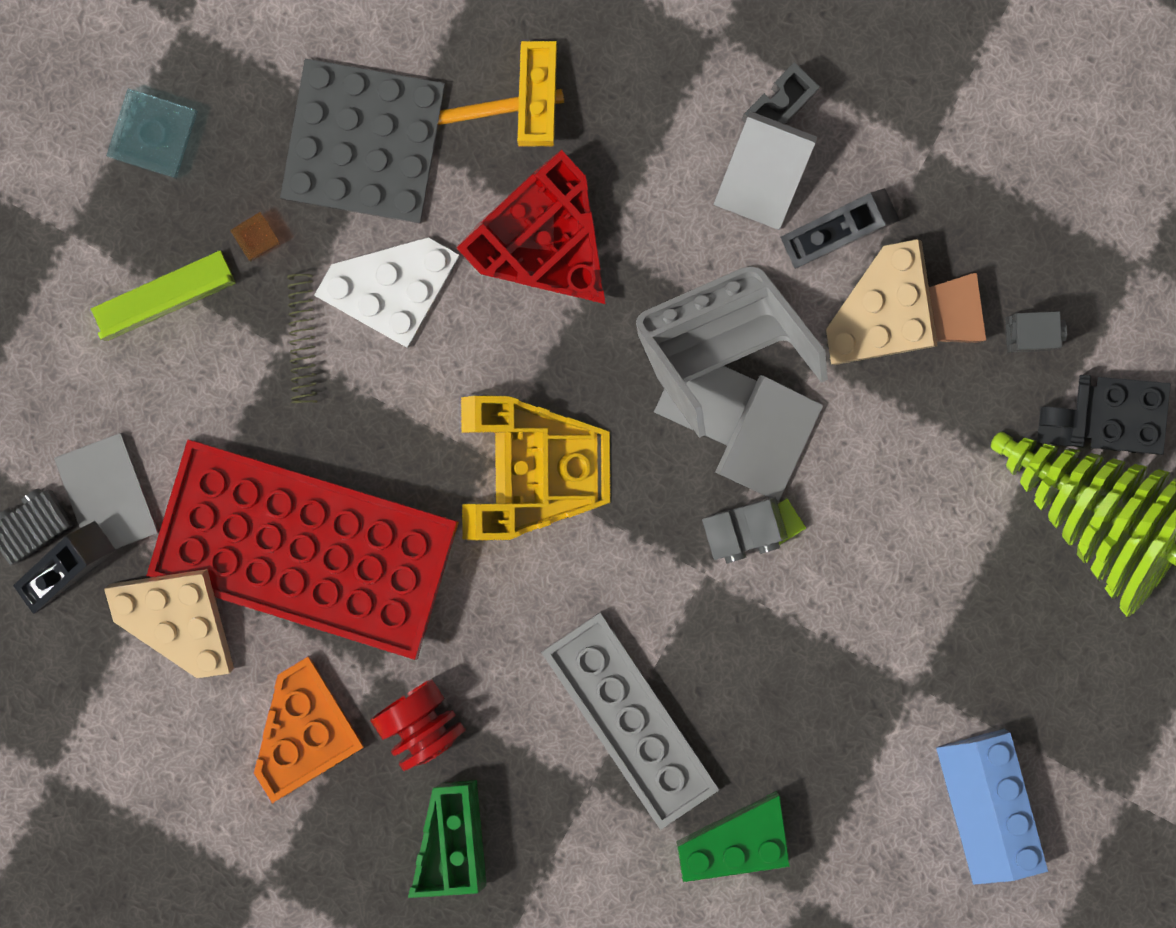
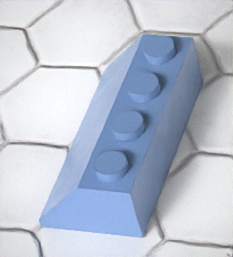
[936,729,1048,885]

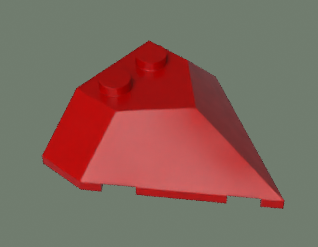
[456,150,606,304]

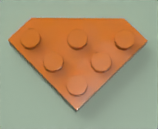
[254,655,365,803]

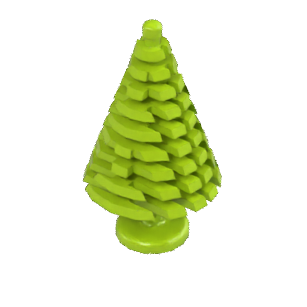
[991,432,1176,617]

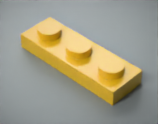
[517,41,557,146]

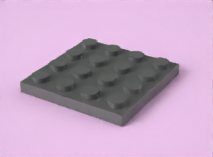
[280,58,445,224]

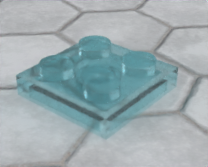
[106,88,198,179]

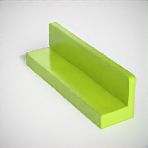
[91,251,236,341]

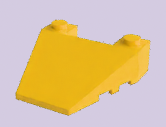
[461,396,610,540]

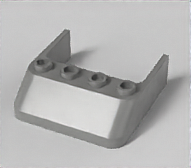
[636,267,828,438]

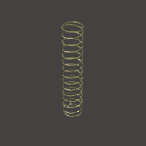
[287,274,318,403]

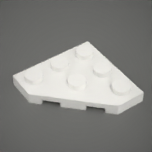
[314,237,460,348]

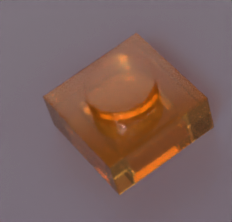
[230,212,280,262]

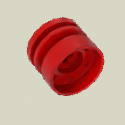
[370,679,465,771]

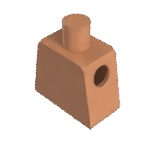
[929,273,986,343]

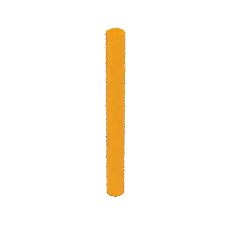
[438,89,564,125]

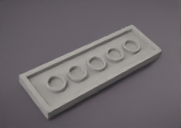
[541,612,719,830]

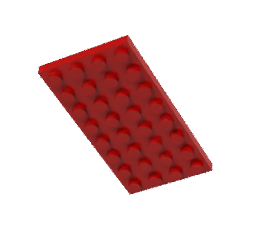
[146,439,459,660]

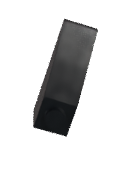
[780,188,900,269]
[13,521,116,614]

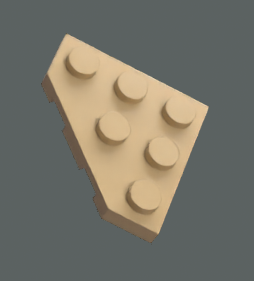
[826,239,938,365]
[104,569,234,678]

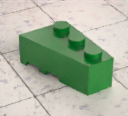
[408,780,487,898]
[676,791,790,882]

